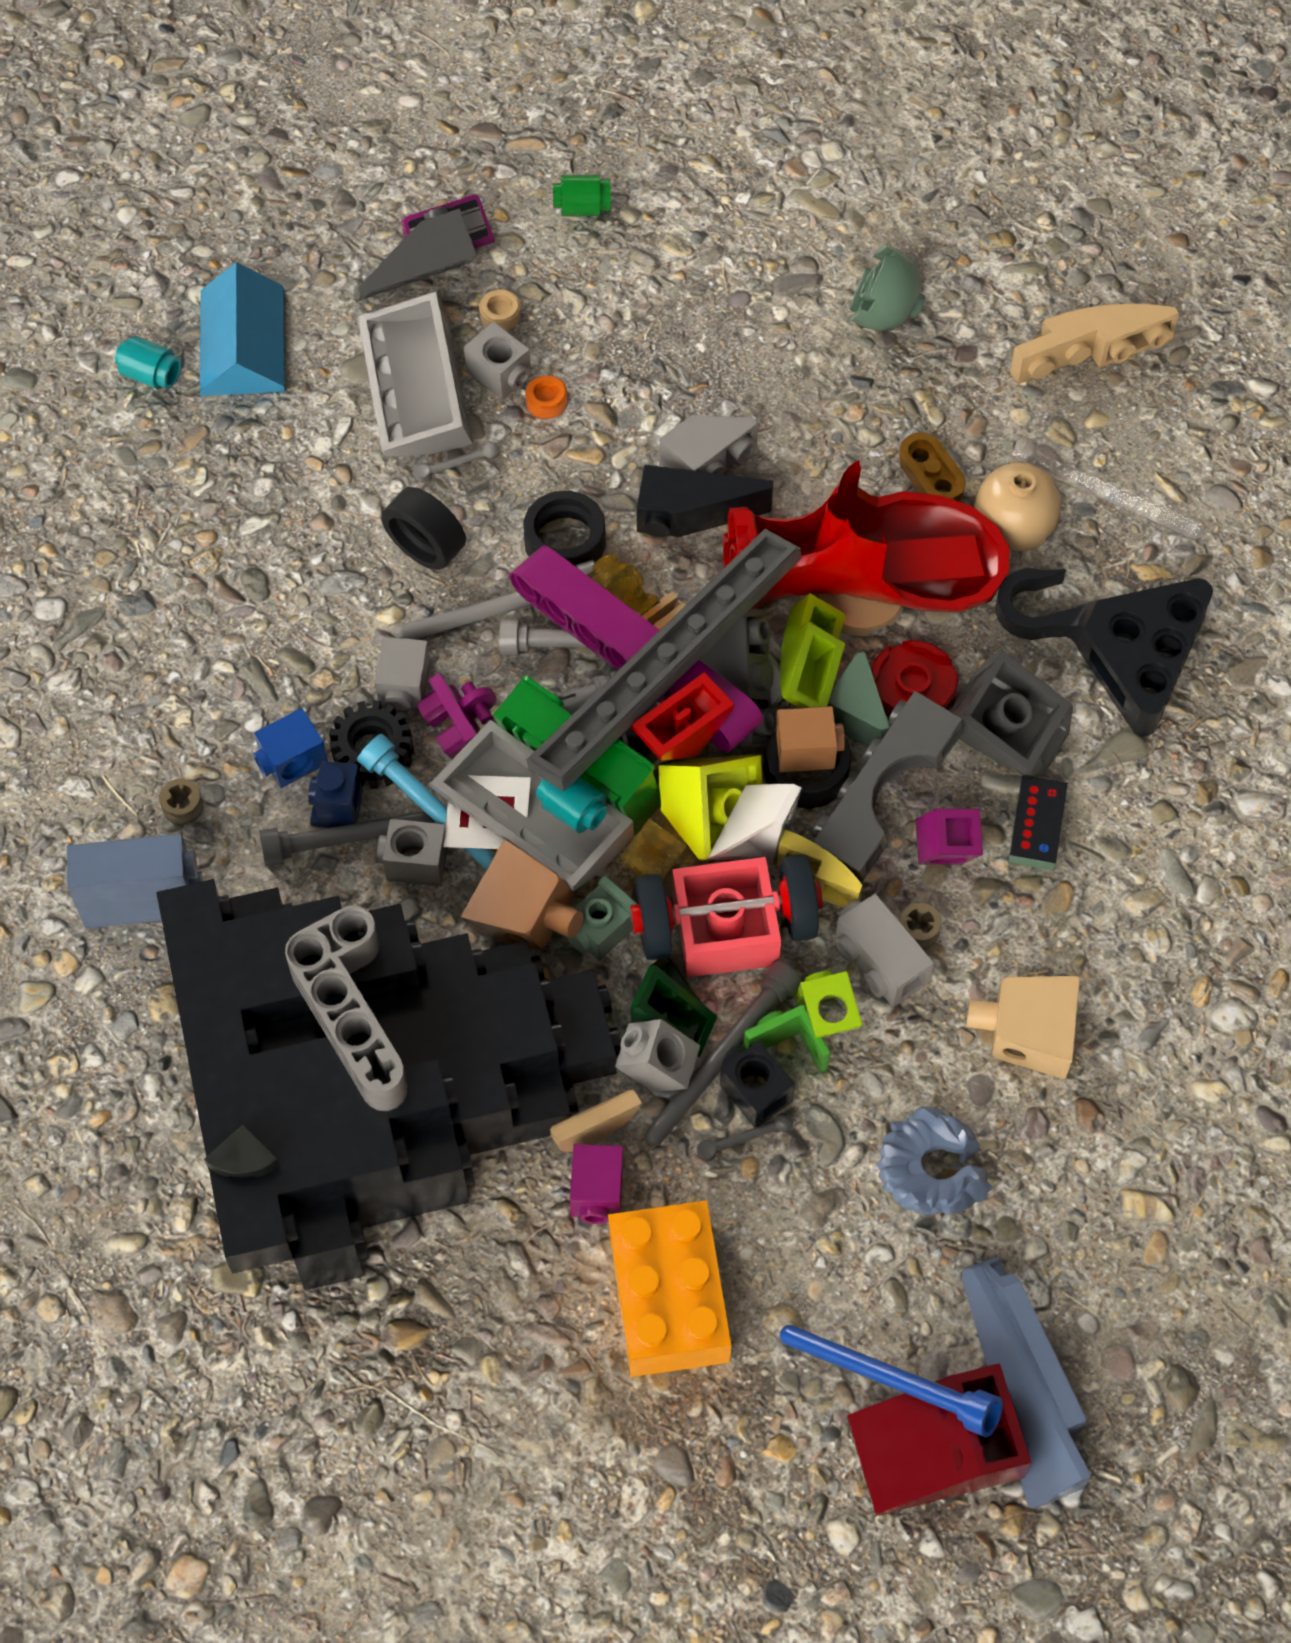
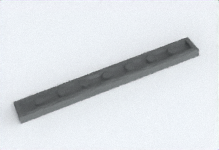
[526,529,801,792]

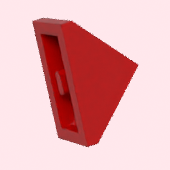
[632,672,734,761]

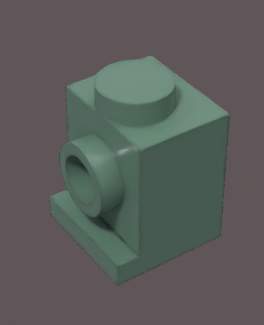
[566,875,637,961]

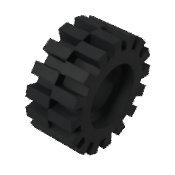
[329,700,414,789]

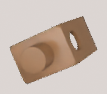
[460,840,583,950]

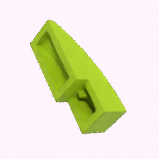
[779,593,846,708]

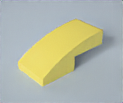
[777,829,863,908]

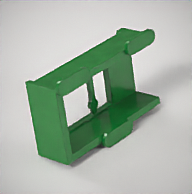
[493,675,661,836]

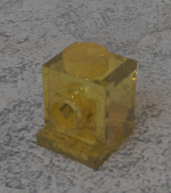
[587,554,660,616]
[619,819,687,880]

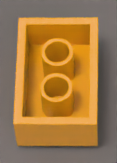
[608,1200,731,1377]

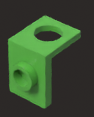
[744,1004,830,1073]

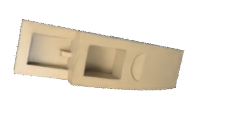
[1010,303,1179,384]

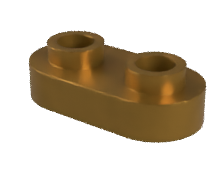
[899,432,966,502]

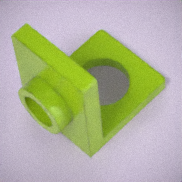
[795,970,862,1038]

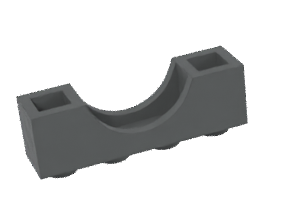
[812,691,963,882]

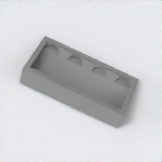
[358,291,473,456]
[430,720,634,891]

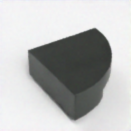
[204,1125,279,1177]

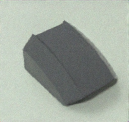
[950,649,1073,776]

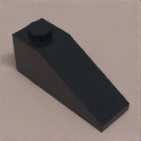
[637,465,774,537]

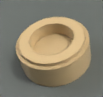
[479,289,521,331]

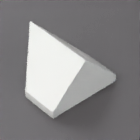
[707,784,801,864]

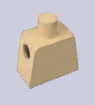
[966,976,1080,1079]

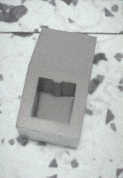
[660,415,758,474]

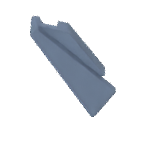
[961,1256,1091,1509]

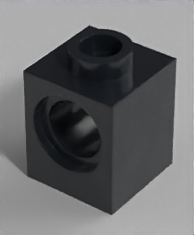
[720,1041,795,1128]

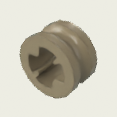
[159,778,203,825]
[899,902,941,950]

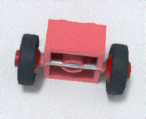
[630,855,823,978]

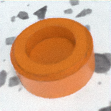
[525,375,568,419]

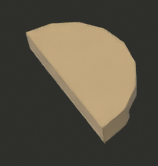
[817,594,903,636]
[550,1090,642,1152]

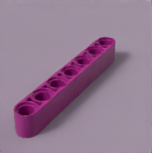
[509,545,763,752]

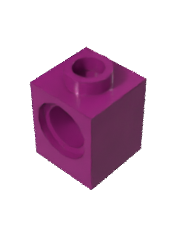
[915,809,983,865]
[570,1144,623,1224]

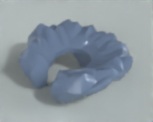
[876,1106,992,1216]

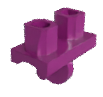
[416,672,497,760]

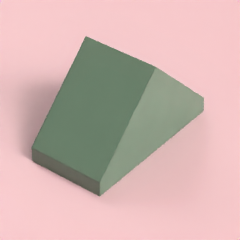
[827,652,890,747]

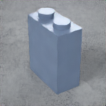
[67,834,204,928]

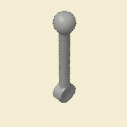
[413,442,499,483]

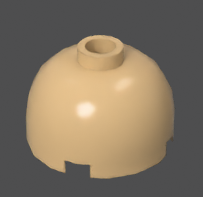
[974,462,1061,552]

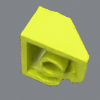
[658,755,763,860]

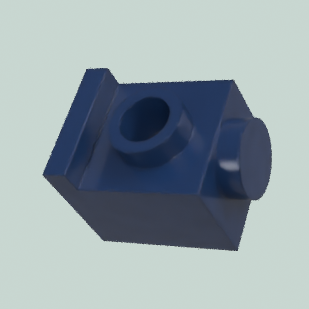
[308,761,363,828]

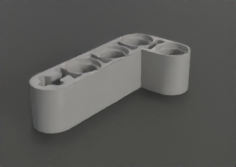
[285,906,408,1111]

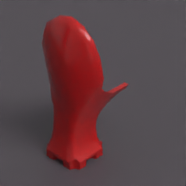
[722,460,1010,613]

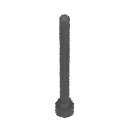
[259,811,437,867]
[644,960,804,1147]

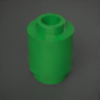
[553,174,611,217]

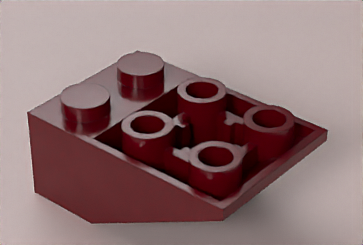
[847,1363,1032,1516]

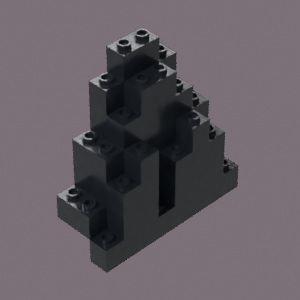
[156,879,621,1291]

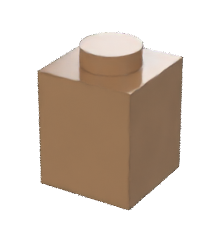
[775,706,844,772]

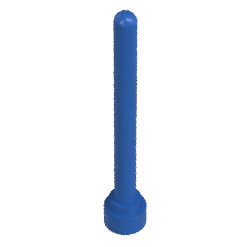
[780,1325,1003,1437]

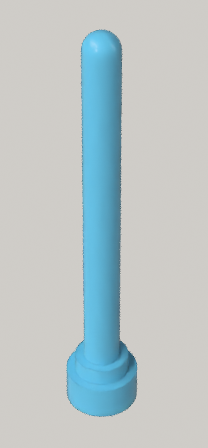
[357,734,496,870]

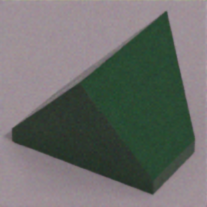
[631,957,718,1057]

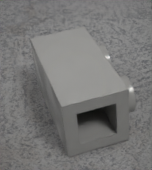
[835,893,934,1007]

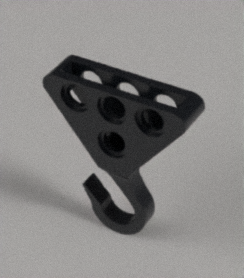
[995,568,1213,736]

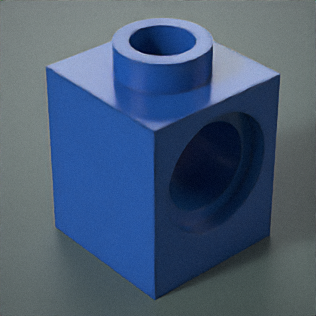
[253,708,328,788]

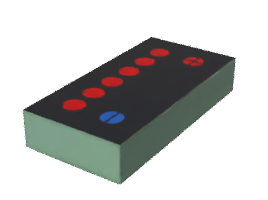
[1008,775,1068,871]

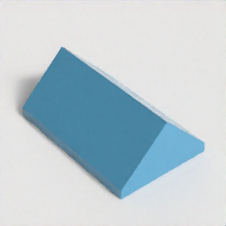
[200,262,285,396]

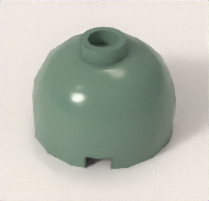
[849,244,925,331]

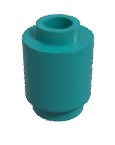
[115,335,181,389]
[536,777,608,833]

